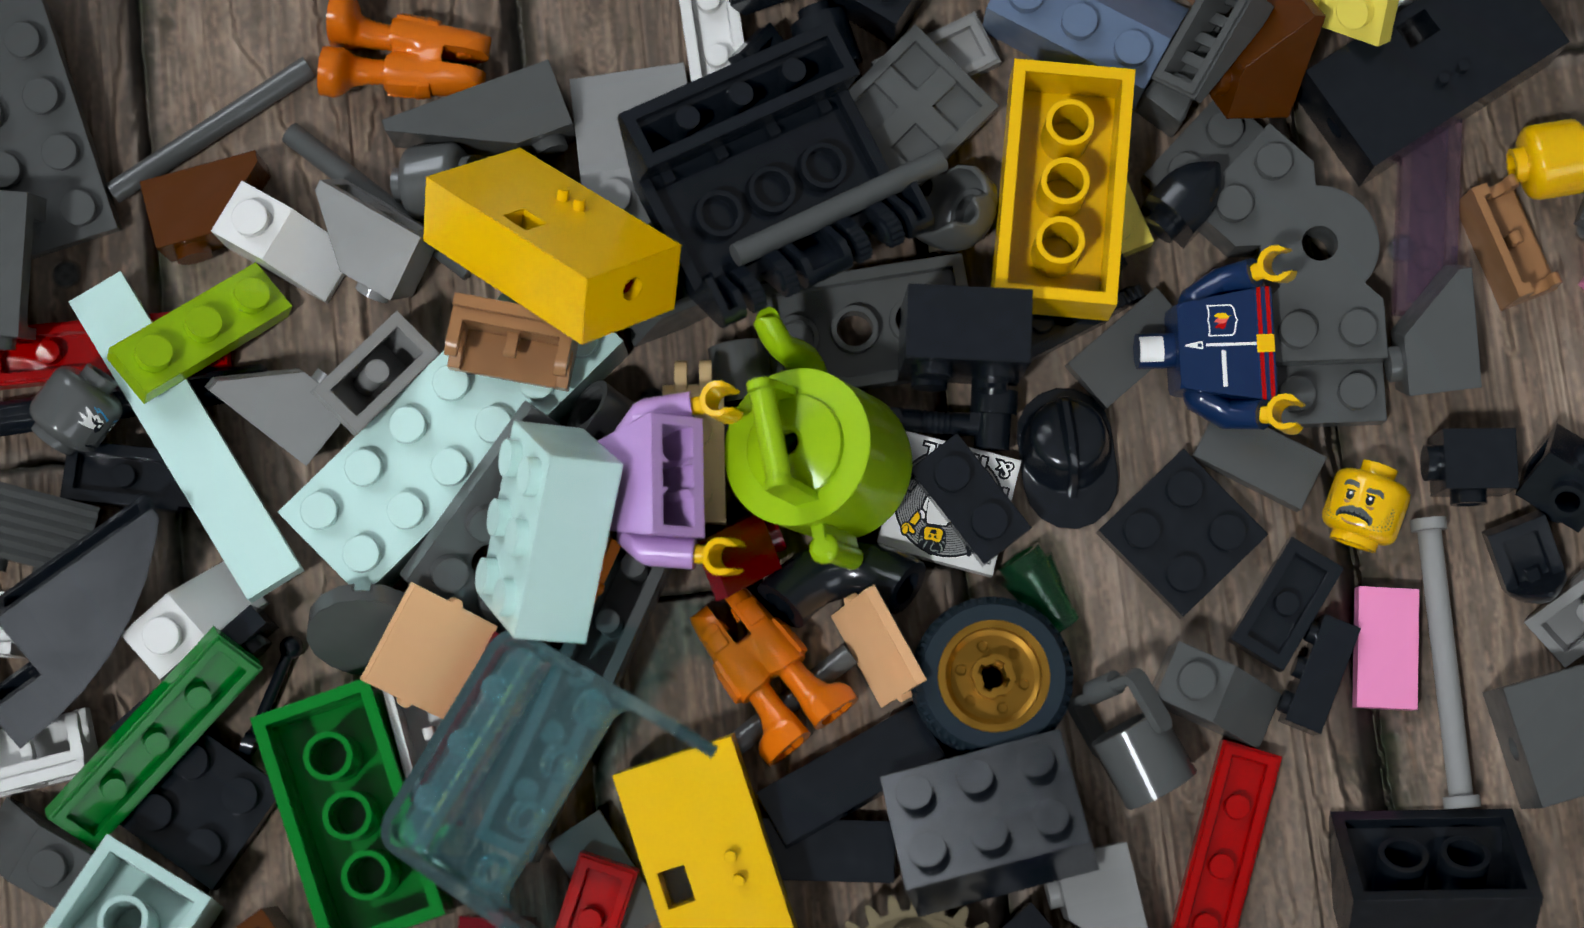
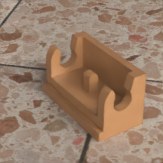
[1454,174,1563,311]
[444,292,579,392]

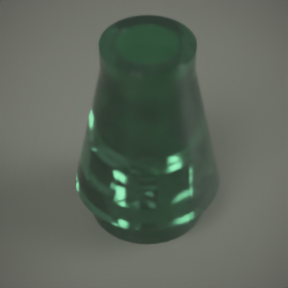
[998,543,1080,633]

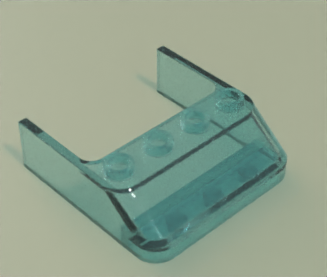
[381,631,718,928]

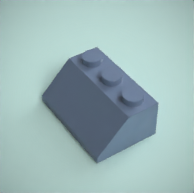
[982,0,1189,111]

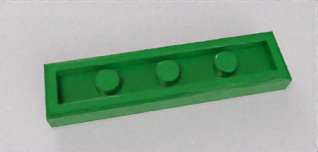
[44,626,263,850]

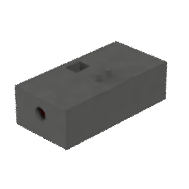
[1482,663,1584,809]

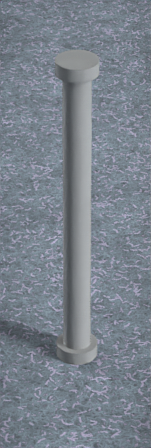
[1410,516,1481,809]

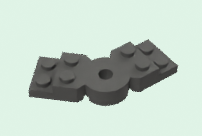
[1140,100,1388,429]

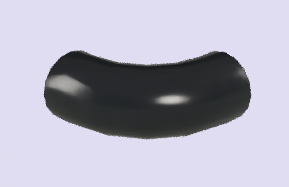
[757,540,926,628]

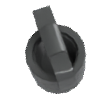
[1068,668,1197,810]

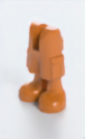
[317,0,492,100]
[690,588,859,767]

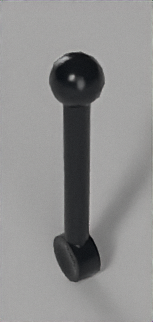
[239,636,303,756]

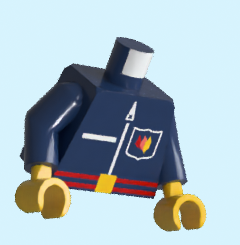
[1133,245,1306,435]

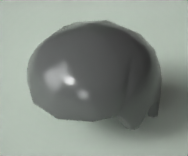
[916,164,999,253]

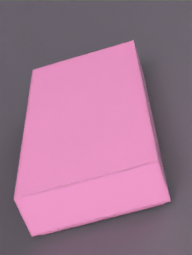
[1352,586,1419,711]

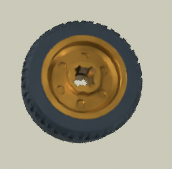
[911,596,1073,754]

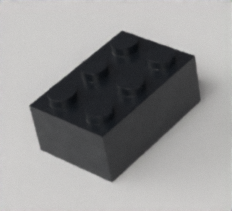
[880,729,1100,917]

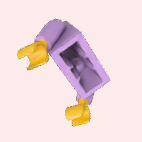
[598,380,746,576]

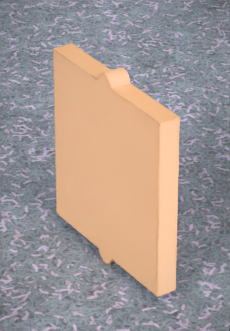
[360,582,498,721]
[831,585,927,708]

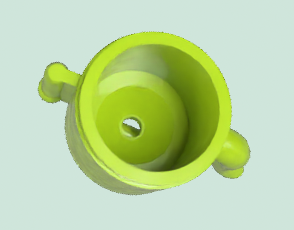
[725,307,912,570]

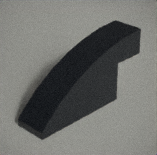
[0,493,159,749]

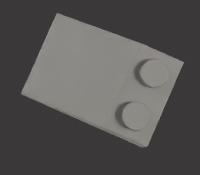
[569,62,687,228]

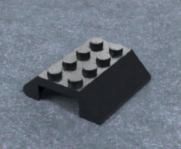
[617,20,935,328]

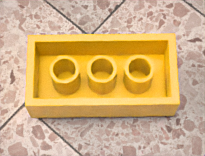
[991,58,1136,321]

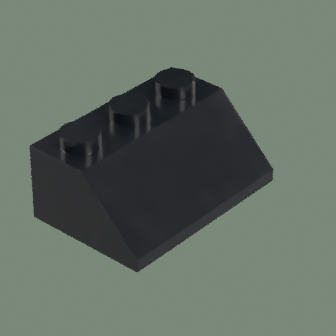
[1329,809,1543,928]

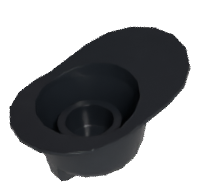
[1017,388,1118,529]

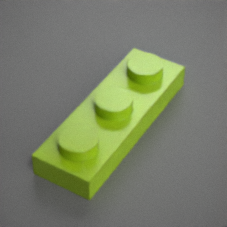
[107,262,292,404]

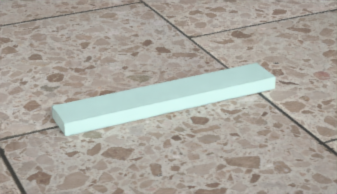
[69,271,304,603]

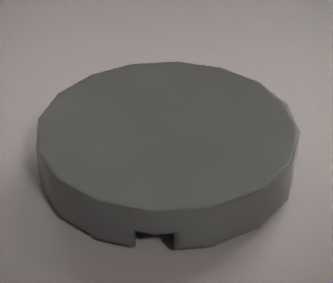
[306,584,405,675]

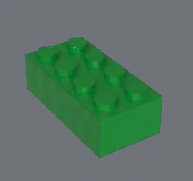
[250,679,456,928]

